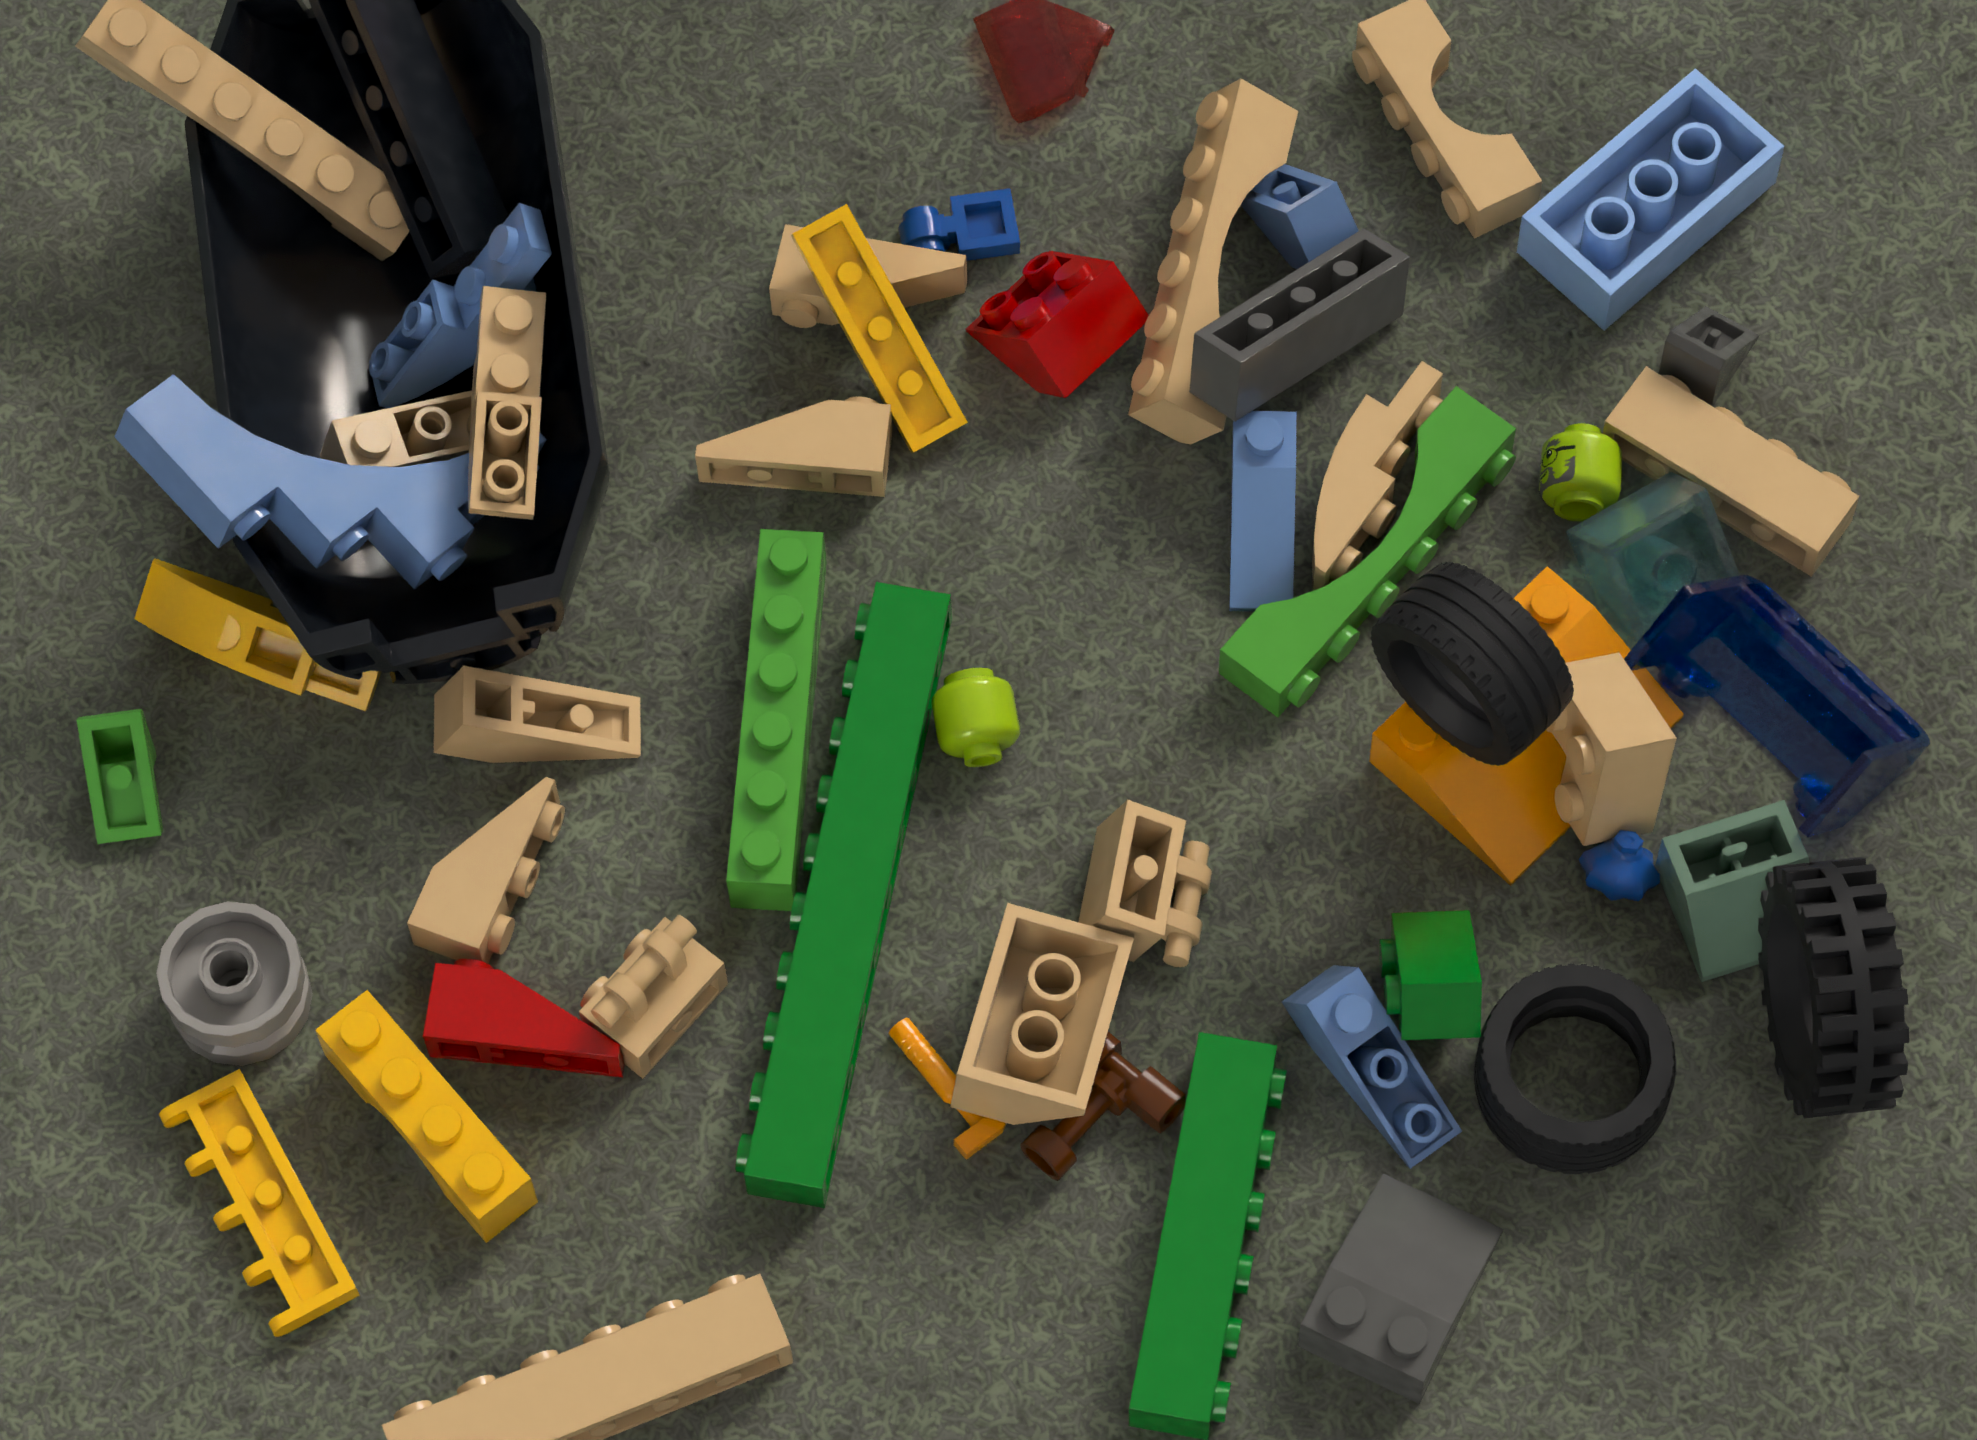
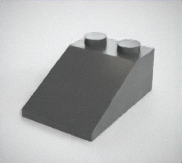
[1298,1173,1504,1404]

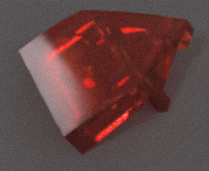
[973,0,1115,124]

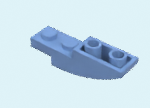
[369,203,552,408]

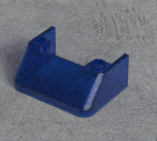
[1624,575,1930,837]

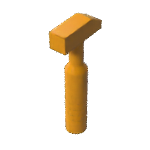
[888,1018,1007,1160]

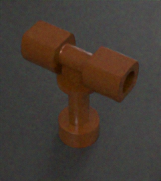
[1020,1032,1186,1181]

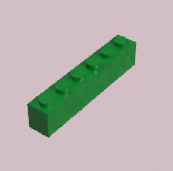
[1129,1032,1287,1440]

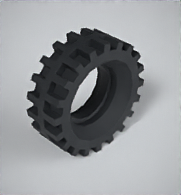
[1758,857,1909,1119]

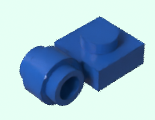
[898,188,1020,261]

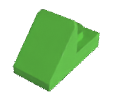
[76,709,163,844]

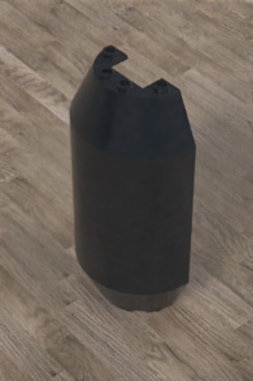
[185,0,610,684]

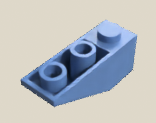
[1282,965,1462,1169]

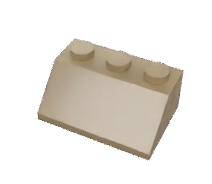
[950,903,1134,1125]

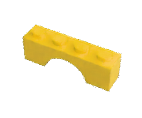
[315,990,538,1243]

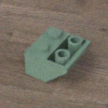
[1655,800,1809,982]

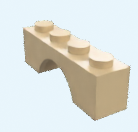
[1352,0,1542,239]

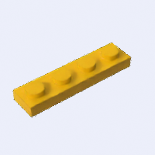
[791,204,968,453]

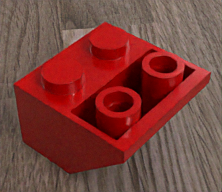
[965,251,1149,398]

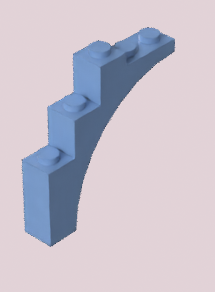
[114,374,547,589]

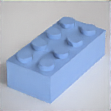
[1517,68,1784,331]

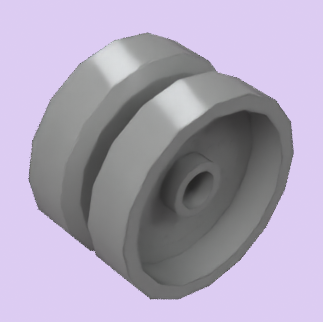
[156,901,313,1066]

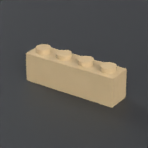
[1603,366,1859,577]

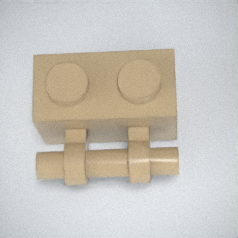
[1079,799,1212,967]
[579,915,728,1079]

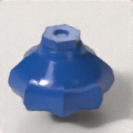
[1579,830,1660,901]

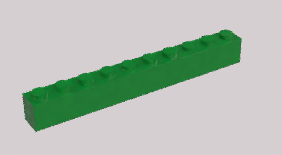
[735,582,952,1208]

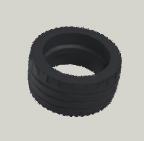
[1370,562,1574,766]
[1474,964,1676,1175]

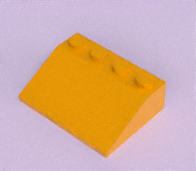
[1369,566,1684,886]

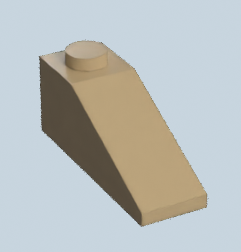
[769,224,967,328]
[695,397,893,497]
[434,666,641,763]

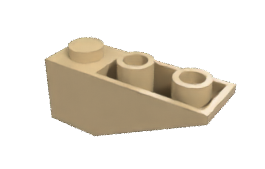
[320,391,472,467]
[407,777,565,963]

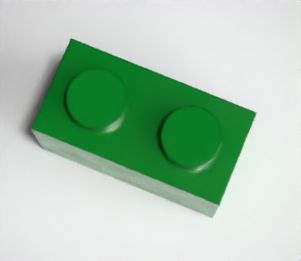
[1379,910,1482,1040]

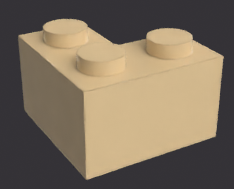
[1546,652,1677,846]

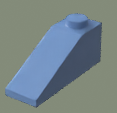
[1229,411,1296,612]

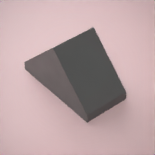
[1659,306,1759,406]

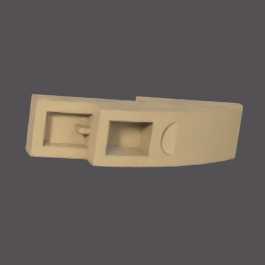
[468,286,546,520]
[1312,361,1443,590]

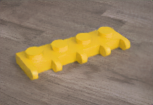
[159,1069,360,1337]

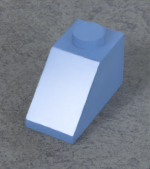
[1241,164,1359,269]

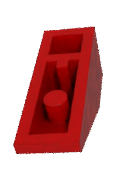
[423,959,625,1078]

